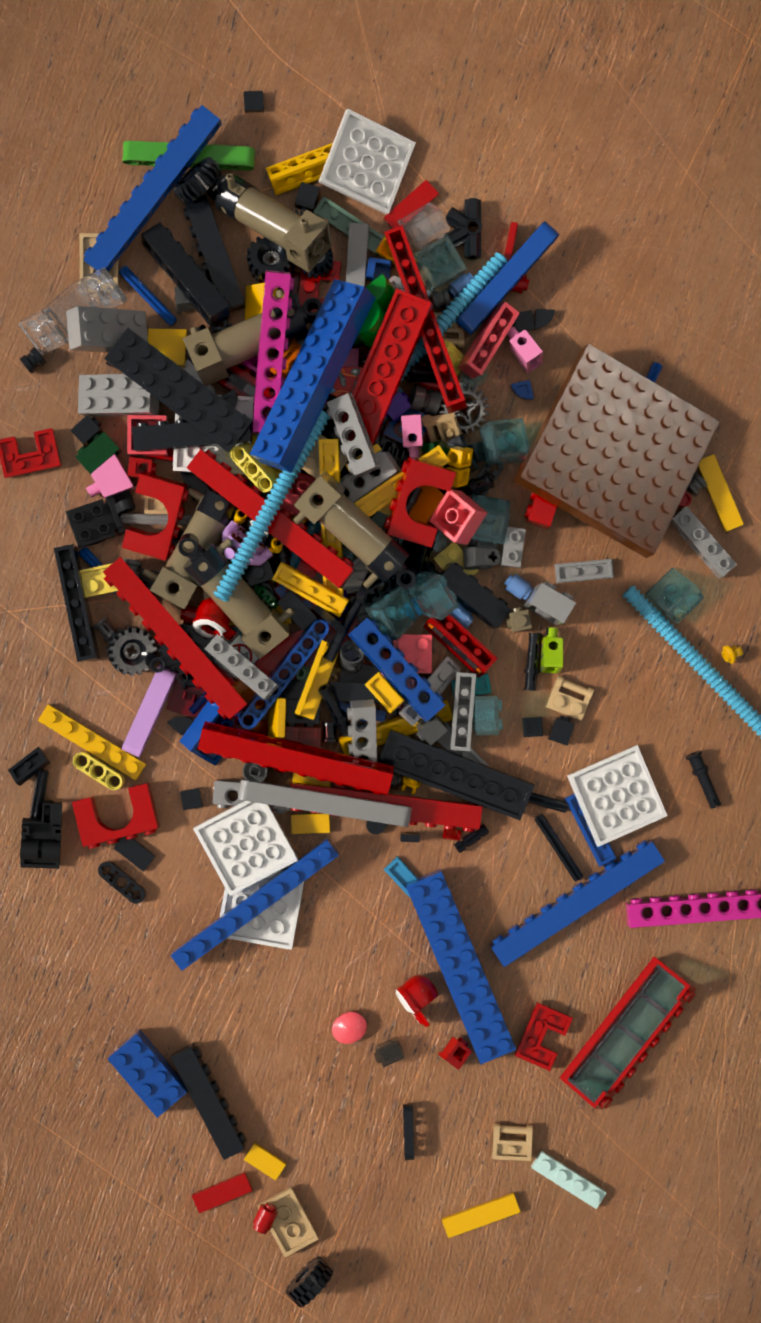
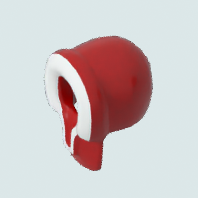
[192,598,240,644]
[395,975,438,1027]

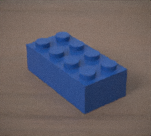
[107,1029,188,1118]

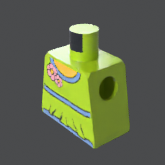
[540,627,563,674]

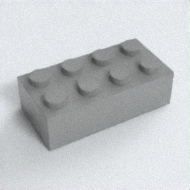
[66,306,148,352]
[78,374,159,417]
[523,582,576,625]

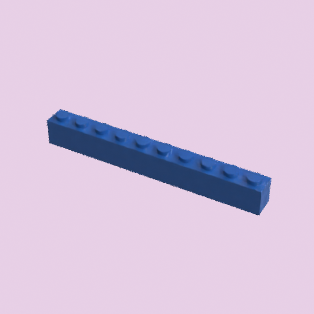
[83,105,222,277]
[170,838,339,971]
[490,840,665,967]

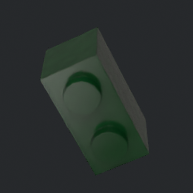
[76,432,122,474]

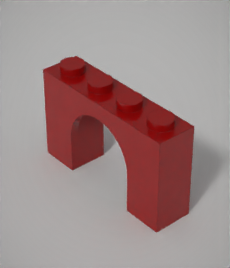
[383,457,456,548]
[122,472,189,561]
[72,782,160,849]

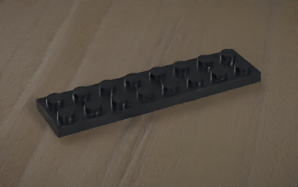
[104,328,253,454]
[378,729,535,820]

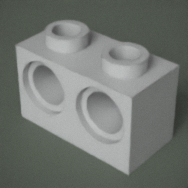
[500,527,526,569]

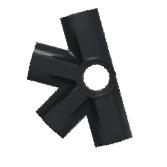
[444,198,482,260]

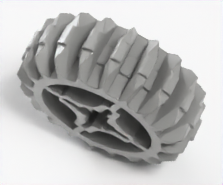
[438,382,490,435]

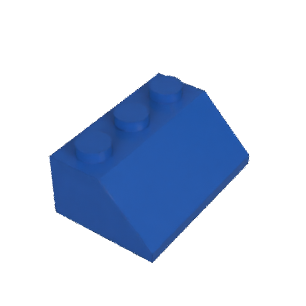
[179,701,239,766]

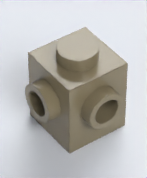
[505,607,532,633]

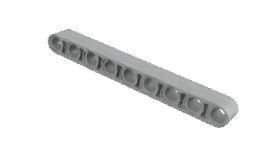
[238,779,412,827]

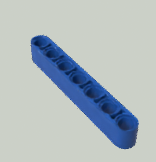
[456,221,560,335]
[238,618,329,729]

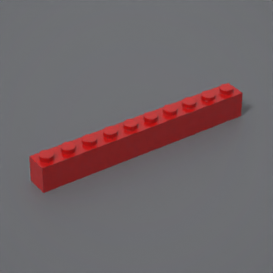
[384,225,467,414]
[186,449,356,588]
[103,557,248,720]
[198,721,394,795]
[290,782,483,832]

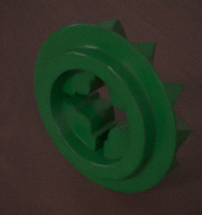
[254,584,279,609]

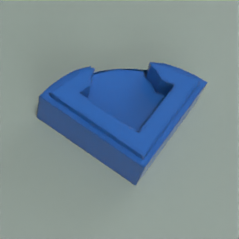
[511,380,534,400]

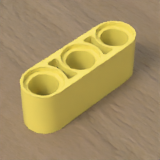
[231,442,280,492]
[73,752,125,790]

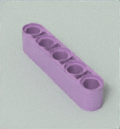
[122,664,178,758]

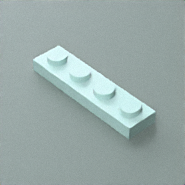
[531,1150,606,1209]

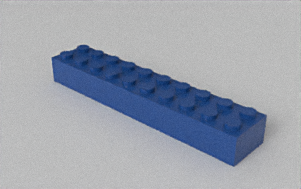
[250,279,376,473]
[405,869,516,1064]

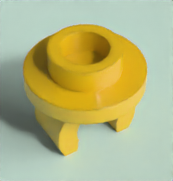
[722,645,743,664]
[402,776,421,794]

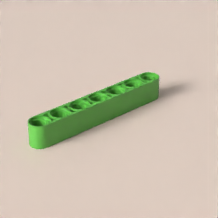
[122,141,255,171]

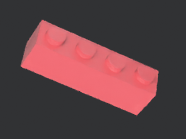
[458,301,520,379]

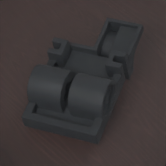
[66,490,136,548]
[20,800,62,869]

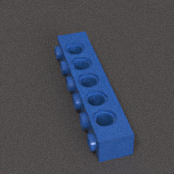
[348,617,445,722]

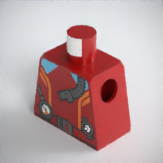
[330,367,363,397]

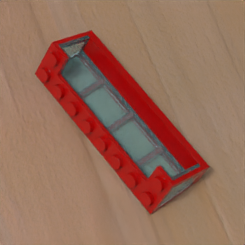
[559,956,696,1110]

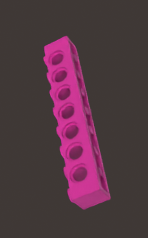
[252,270,294,432]
[626,889,761,928]

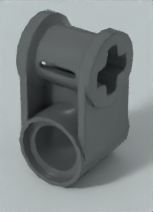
[463,547,501,570]

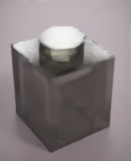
[374,1037,405,1068]

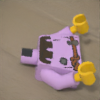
[222,509,283,566]

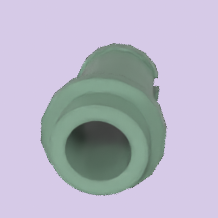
[296,666,311,681]

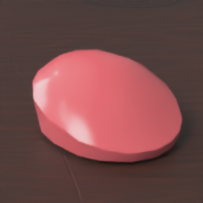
[332,1011,367,1044]

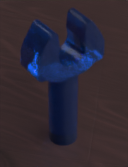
[189,692,207,714]

